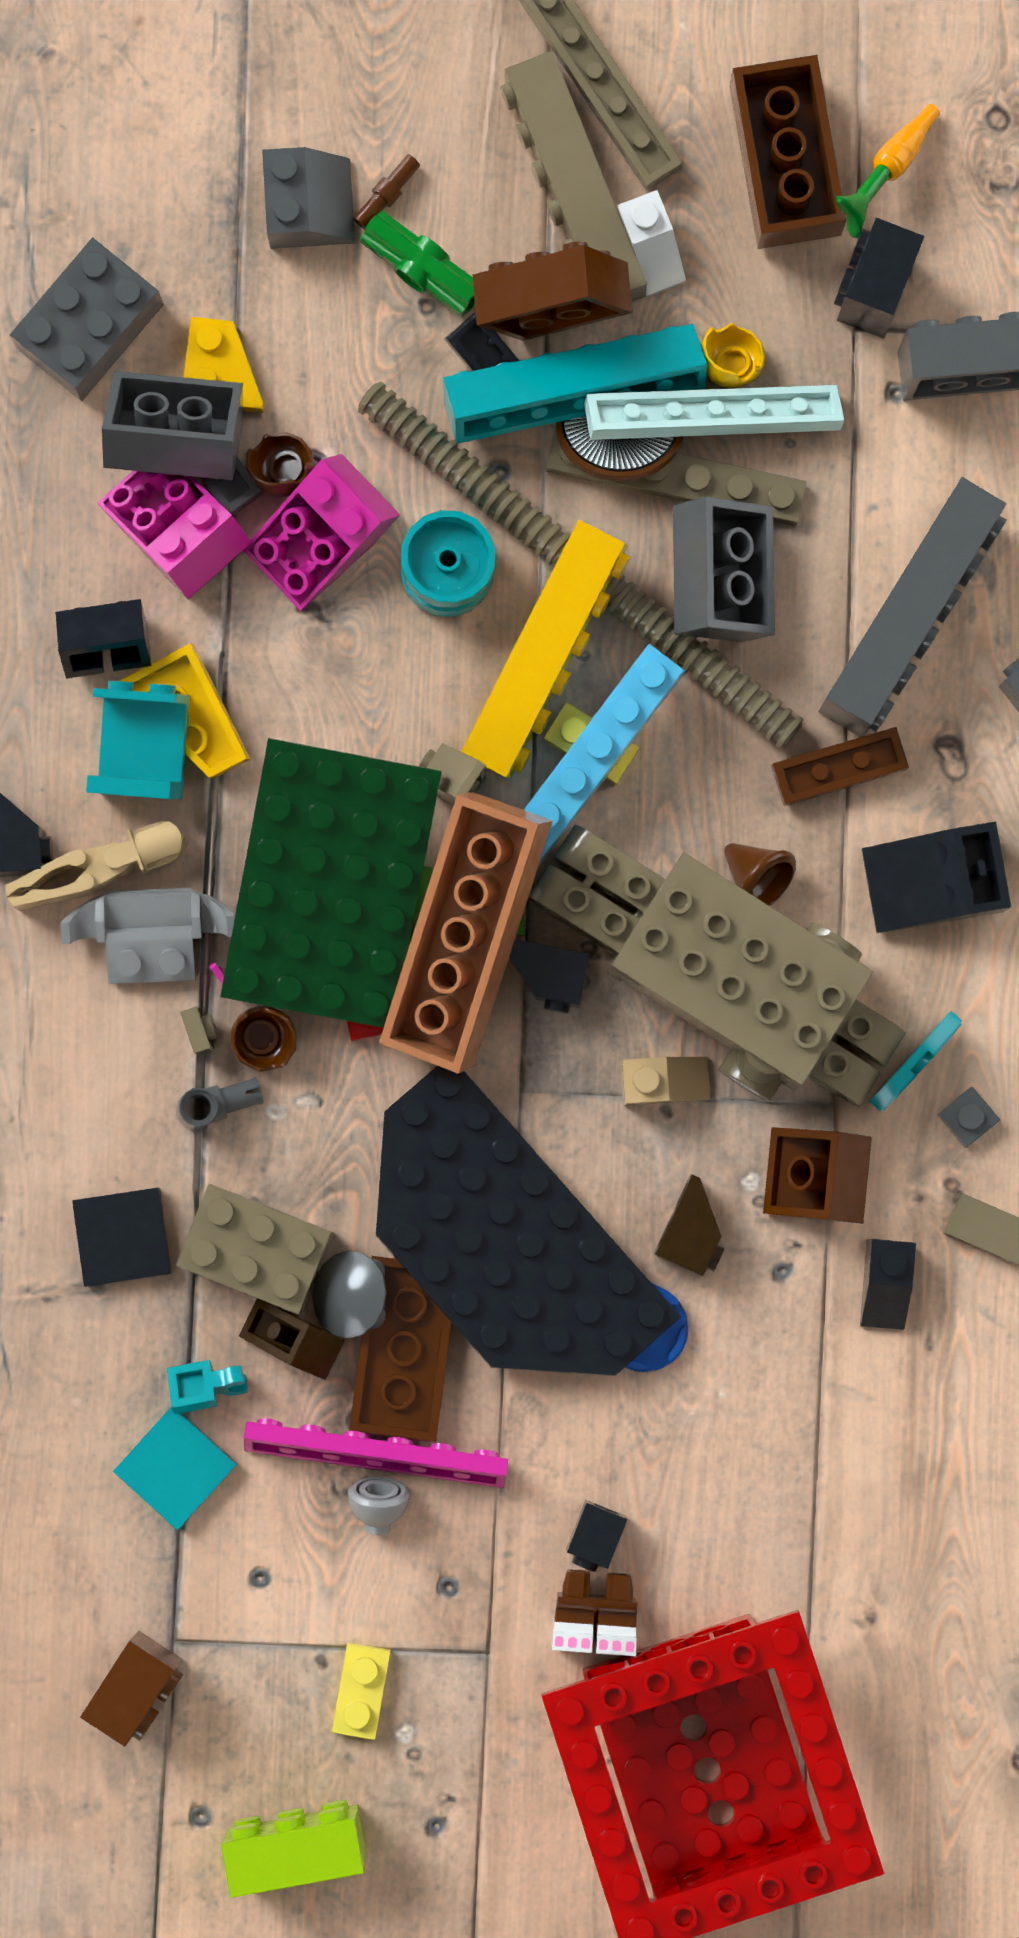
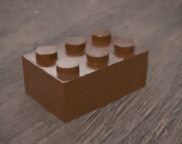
[472,241,633,341]

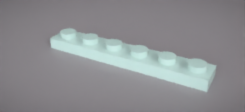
[584,385,845,440]

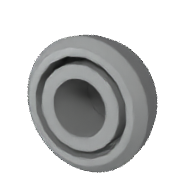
[348,1477,410,1535]

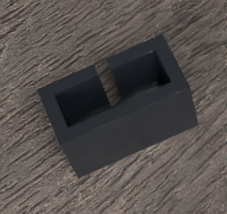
[55,599,152,679]

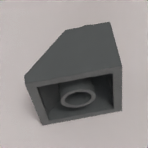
[262,147,355,249]

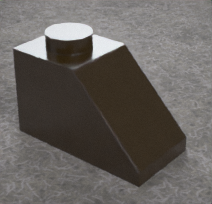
[654,1174,725,1276]
[239,1298,345,1380]

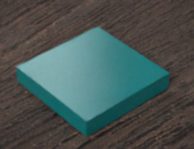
[113,1407,238,1531]

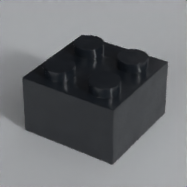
[834,217,925,338]

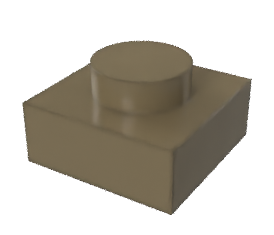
[180,1006,218,1055]

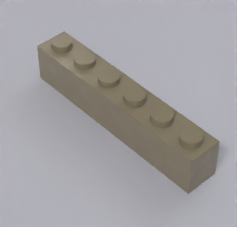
[500,50,647,301]

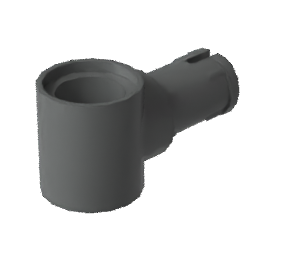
[176,1077,264,1130]

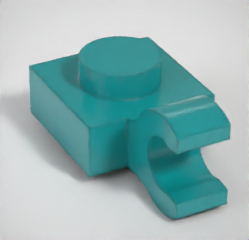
[167,1360,248,1414]

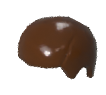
[246,432,315,497]
[231,1006,297,1072]

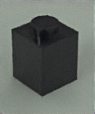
[566,1499,628,1572]

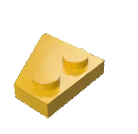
[184,316,264,413]

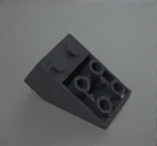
[861,821,1011,934]

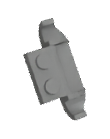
[60,887,235,984]

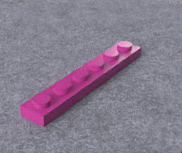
[243,1418,508,1488]

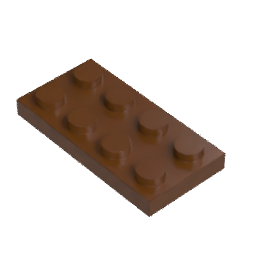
[349,1256,451,1442]

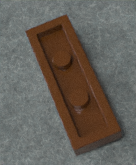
[771,727,909,807]

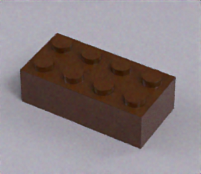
[729,55,846,249]

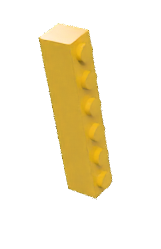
[461,519,631,778]

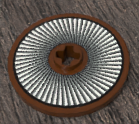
[556,416,684,481]

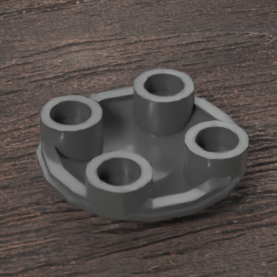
[312,1250,387,1338]

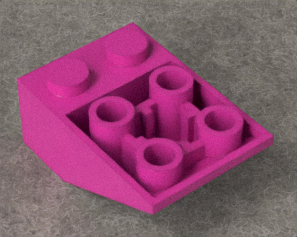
[243,454,400,611]
[97,471,251,600]

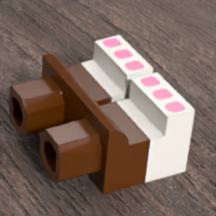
[551,1569,638,1656]

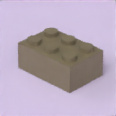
[176,1183,334,1314]

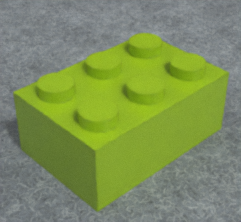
[221,1800,368,1898]

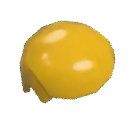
[701,323,766,388]

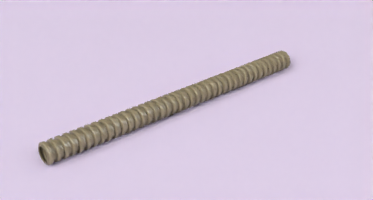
[358,382,803,749]

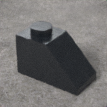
[0,793,53,877]
[509,939,589,1014]
[860,1239,916,1330]

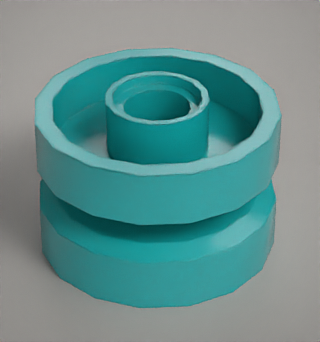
[400,510,496,617]

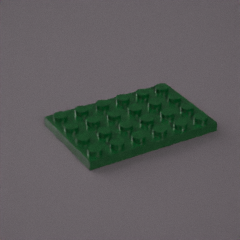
[220,738,442,1028]

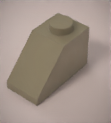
[419,743,487,806]

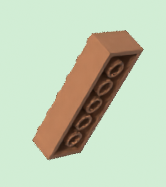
[379,792,553,1074]

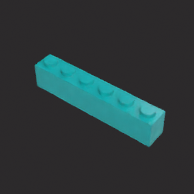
[443,324,707,444]

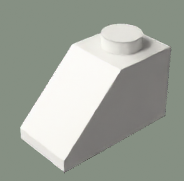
[617,190,686,298]

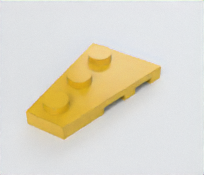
[120,643,251,779]

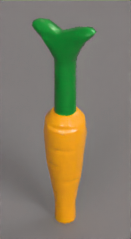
[836,104,940,238]

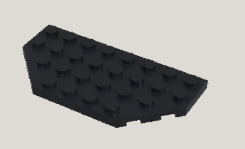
[376,1066,681,1376]

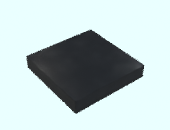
[72,1187,172,1287]

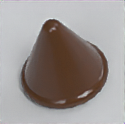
[724,843,796,906]

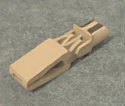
[5,821,186,911]

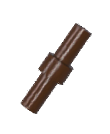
[353,154,420,230]

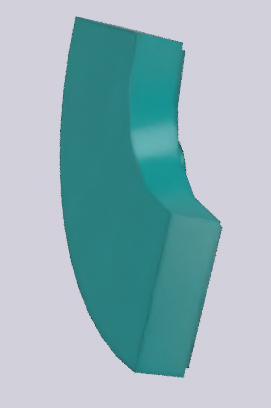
[869,1011,962,1111]

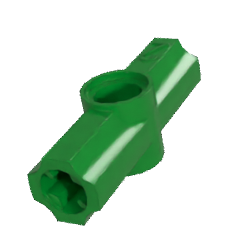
[360,210,475,318]

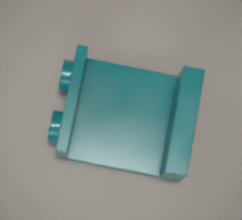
[86,681,189,799]

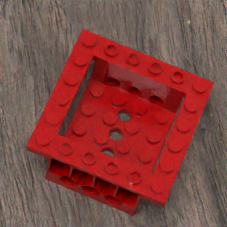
[541,1610,885,1938]

